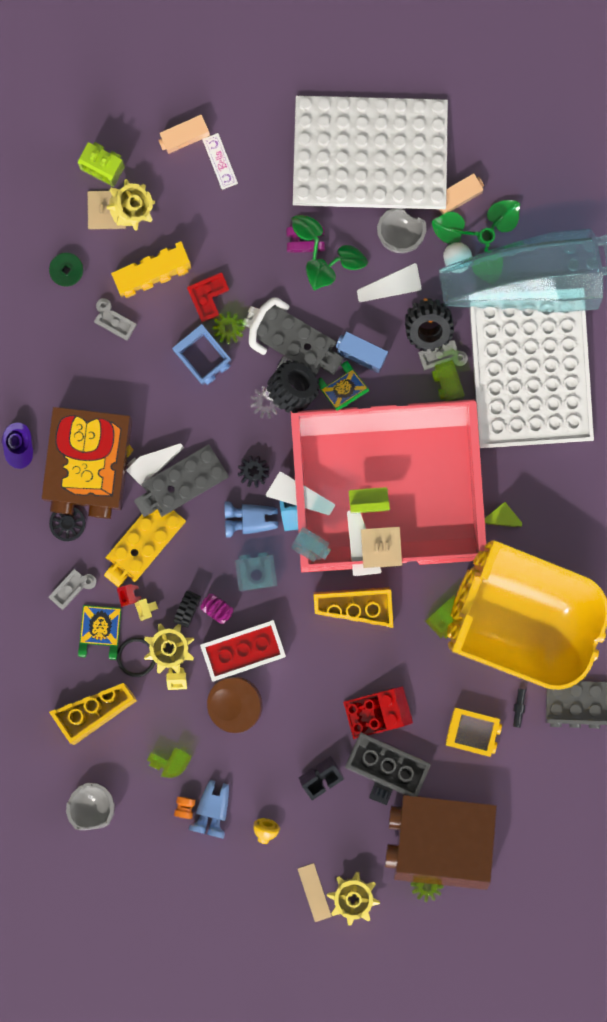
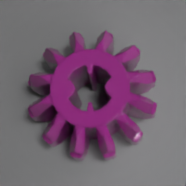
[200,594,234,624]

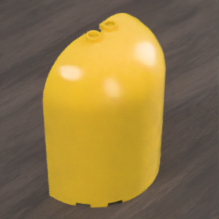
[447,541,607,689]

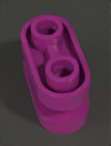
[286,224,325,253]

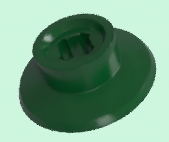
[49,253,83,287]

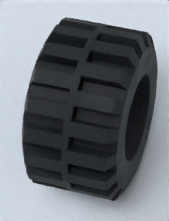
[405,298,454,352]
[267,360,320,413]

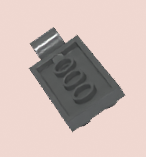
[256,305,344,375]
[134,445,229,517]

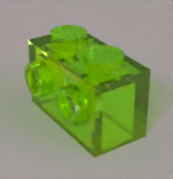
[432,359,465,402]
[425,595,456,639]

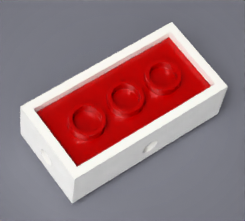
[200,620,286,682]

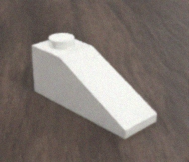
[126,443,184,486]

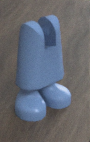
[224,501,278,538]
[188,780,229,839]

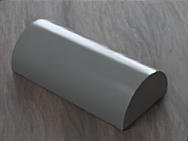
[345,732,431,797]

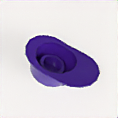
[1,422,33,469]

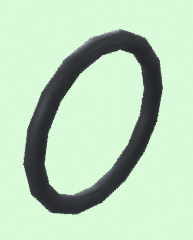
[117,638,156,677]

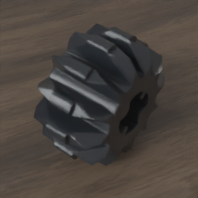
[238,455,270,488]

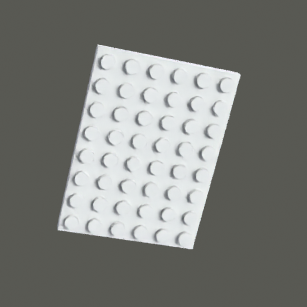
[293,96,448,209]
[469,288,594,448]

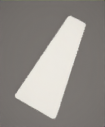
[357,263,422,302]
[266,472,335,515]
[347,511,381,576]

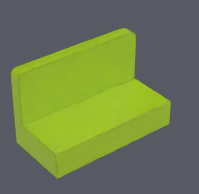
[349,487,390,514]

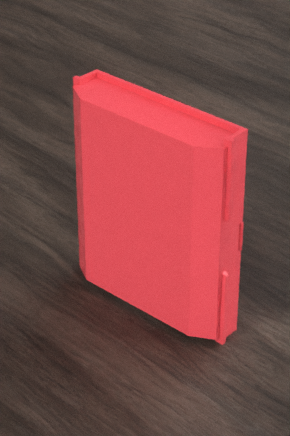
[291,399,486,573]

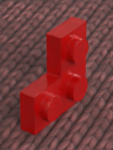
[187,272,230,323]

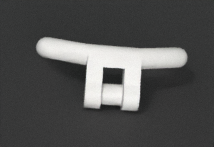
[242,297,289,355]

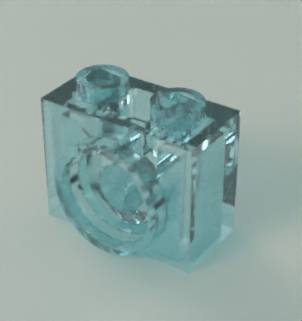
[291,527,331,562]
[235,552,278,591]

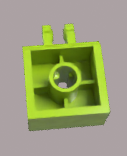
[78,142,125,187]

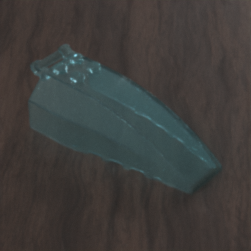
[439,228,607,313]

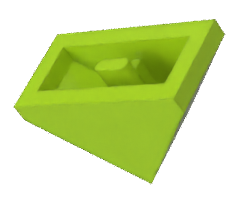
[485,502,522,528]

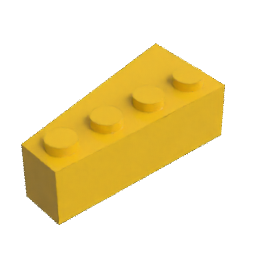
[111,241,191,298]
[313,587,393,628]
[49,683,137,745]

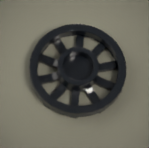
[49,507,85,542]

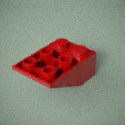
[343,686,413,739]

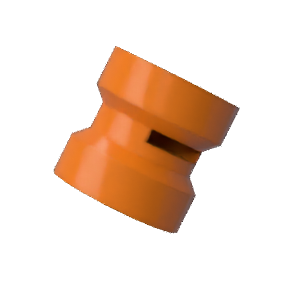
[174,796,196,819]

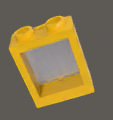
[445,707,502,757]

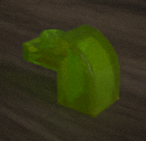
[147,747,192,778]

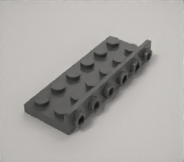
[545,681,607,728]

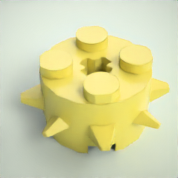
[107,179,155,231]
[144,623,194,674]
[327,872,380,926]

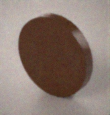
[207,677,263,733]

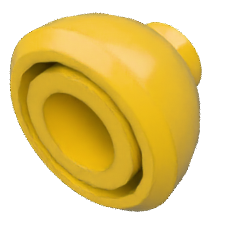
[253,818,280,844]

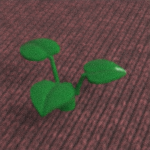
[432,200,520,285]
[291,215,368,290]

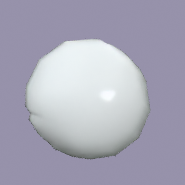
[443,243,472,273]

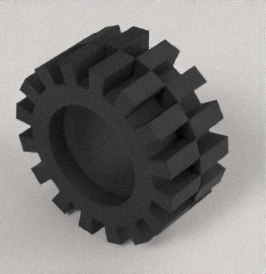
[173,590,201,628]

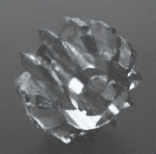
[250,386,279,419]

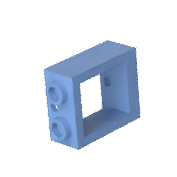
[172,324,232,385]
[336,332,388,373]

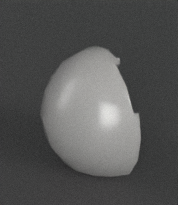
[377,208,427,254]
[66,783,115,830]

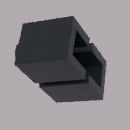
[299,756,344,801]

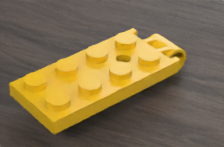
[104,509,186,588]

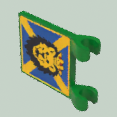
[318,361,369,411]
[78,605,121,660]

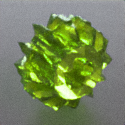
[212,312,245,345]
[410,882,444,902]

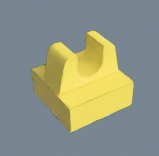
[134,599,158,621]
[166,667,187,690]

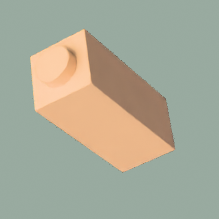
[158,115,210,154]
[439,174,484,215]

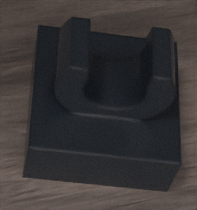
[369,782,393,805]

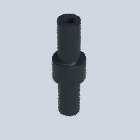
[513,689,526,728]

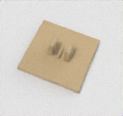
[88,191,126,229]
[361,527,402,568]

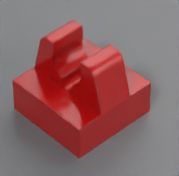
[117,584,141,607]

